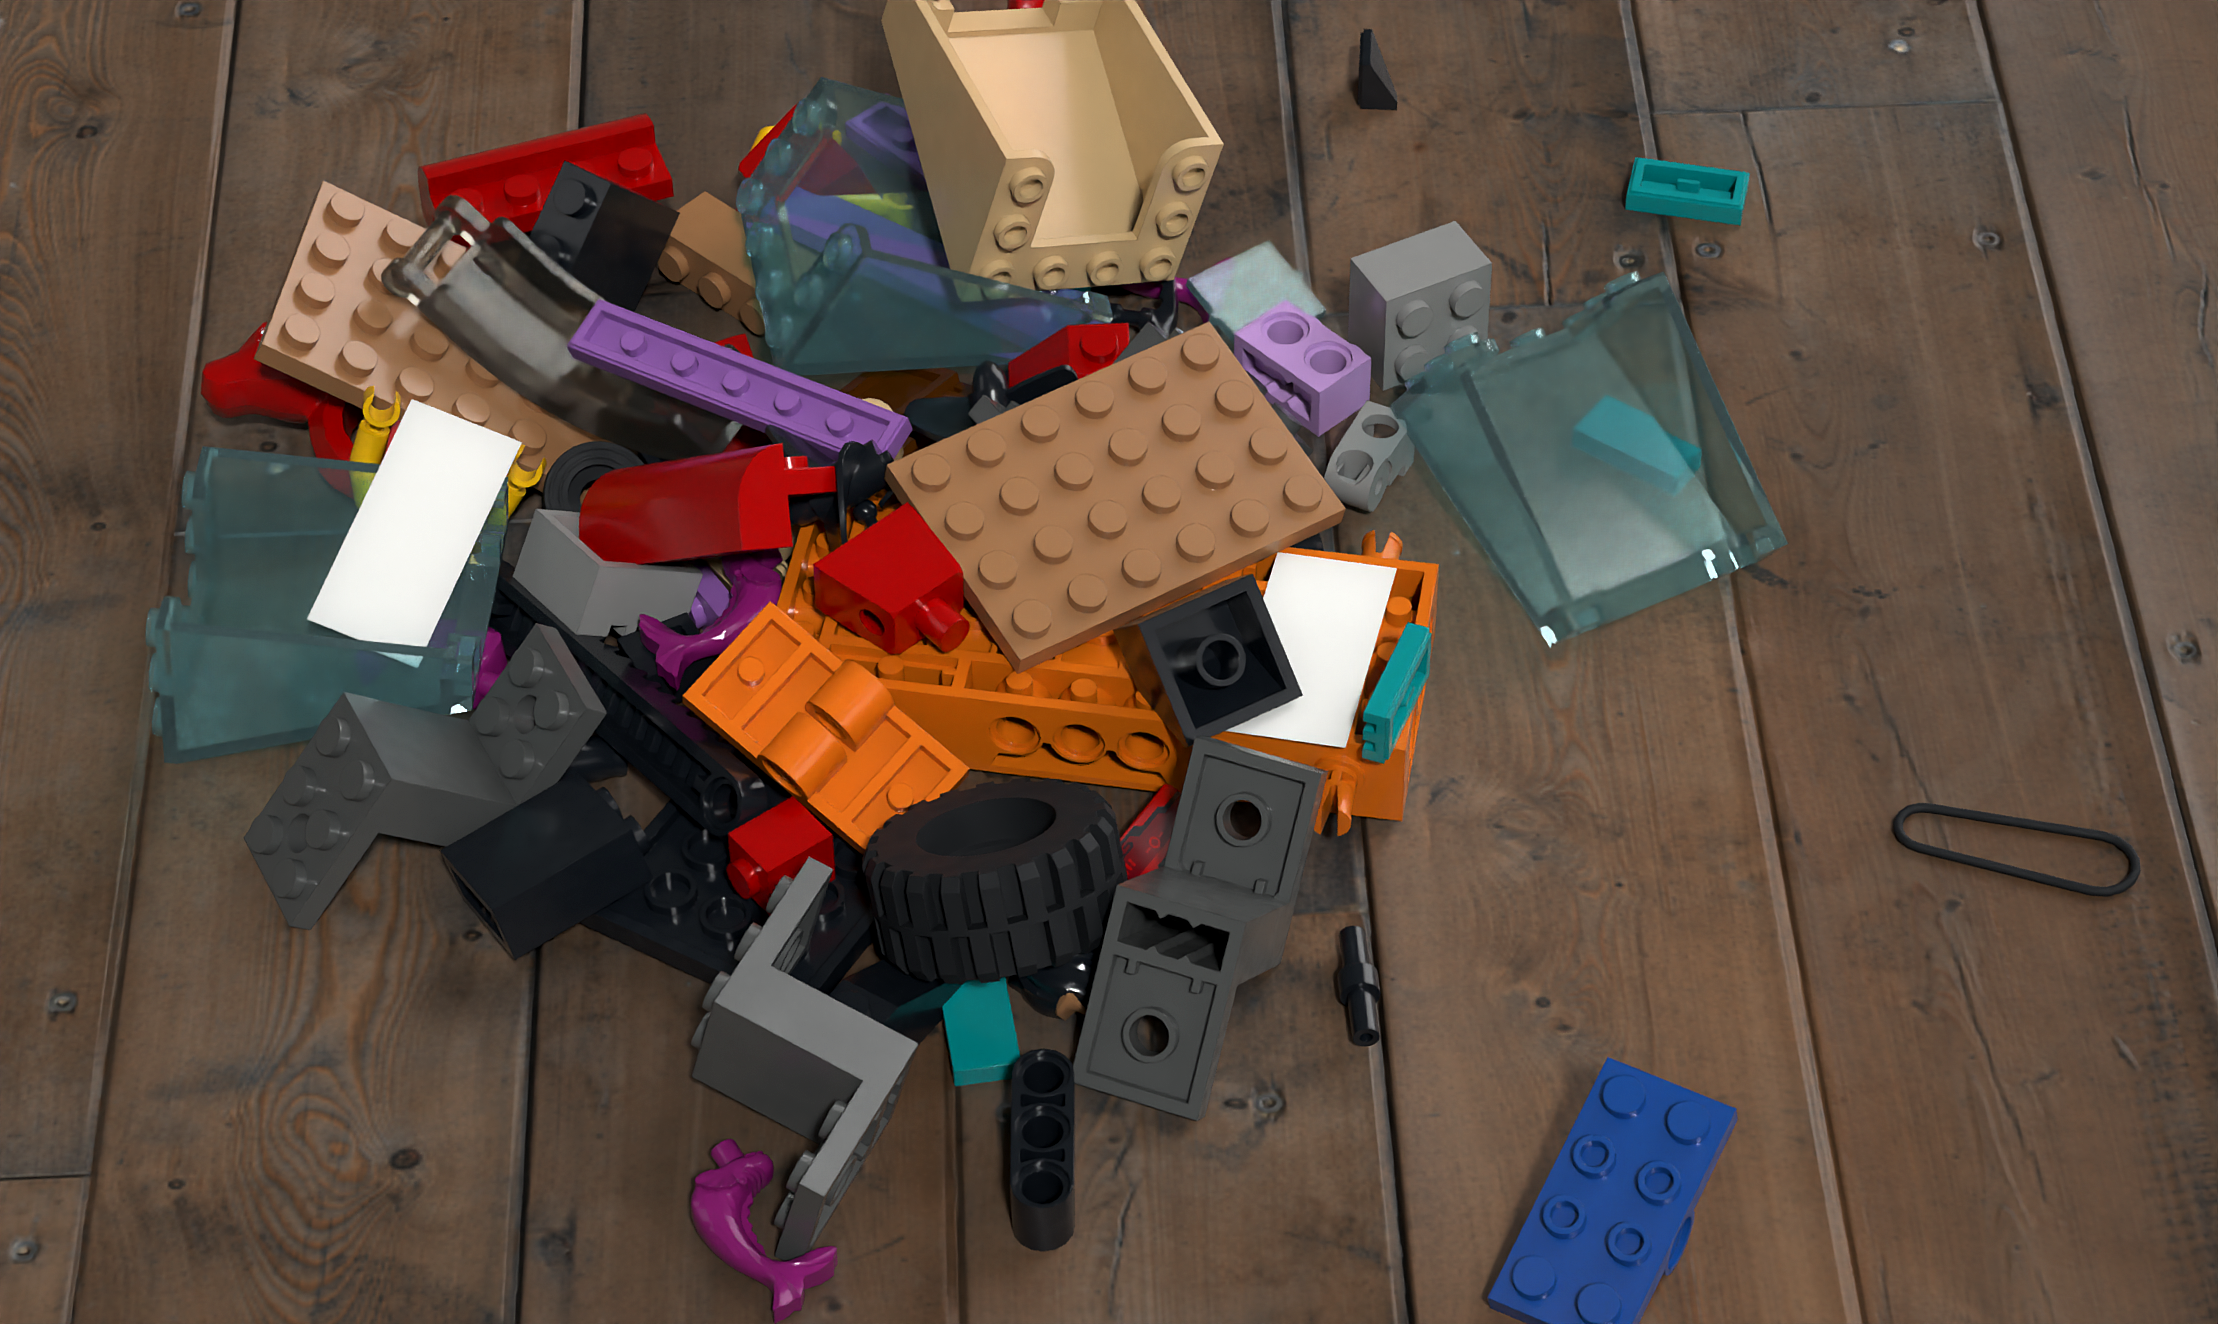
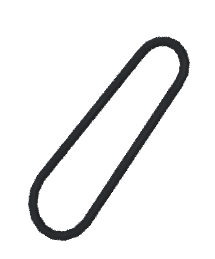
[1893,803,2141,897]

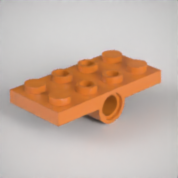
[682,601,970,855]

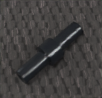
[1338,926,1381,1046]

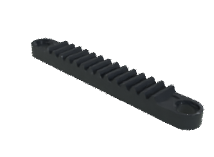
[455,558,767,837]

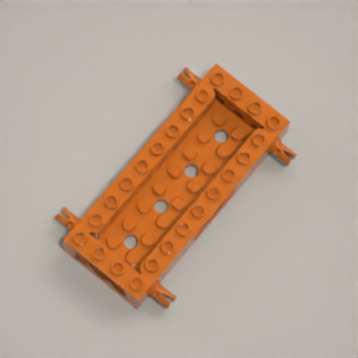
[777,495,1439,836]

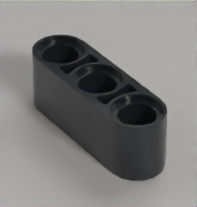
[1010,1049,1075,1252]

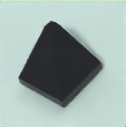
[1358,29,1398,110]

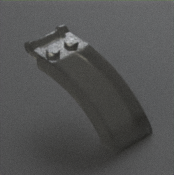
[381,195,743,460]

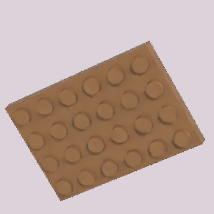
[254,181,637,505]
[884,321,1346,674]

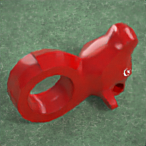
[201,322,364,496]

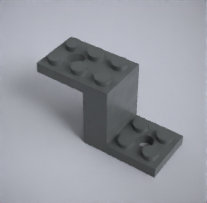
[244,623,607,930]
[1073,735,1328,1121]
[691,857,919,1261]

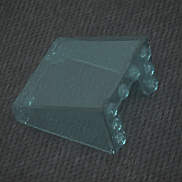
[736,77,1113,376]
[1390,271,1788,647]
[145,446,508,764]

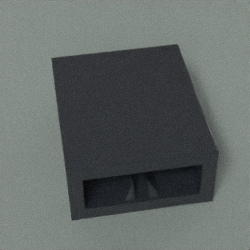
[514,161,680,312]
[440,772,653,960]

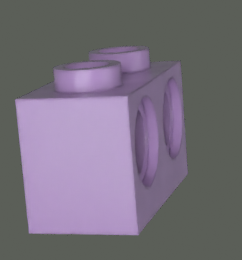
[1234,299,1371,437]

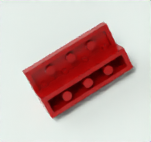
[418,113,674,247]
[579,443,837,565]

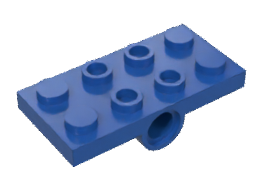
[1488,1057,1738,1324]

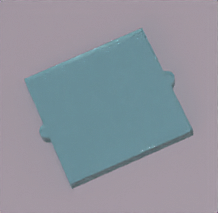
[1186,240,1326,344]

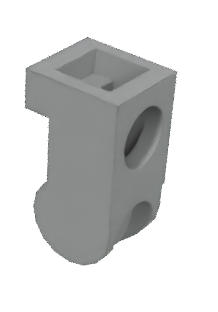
[1324,400,1417,512]

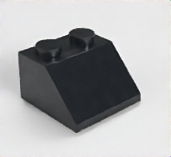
[1113,574,1303,747]

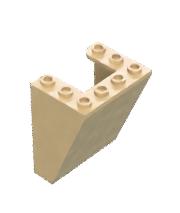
[881,0,1224,298]

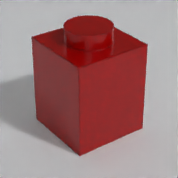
[727,796,836,916]

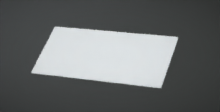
[307,399,522,664]
[1225,552,1397,748]

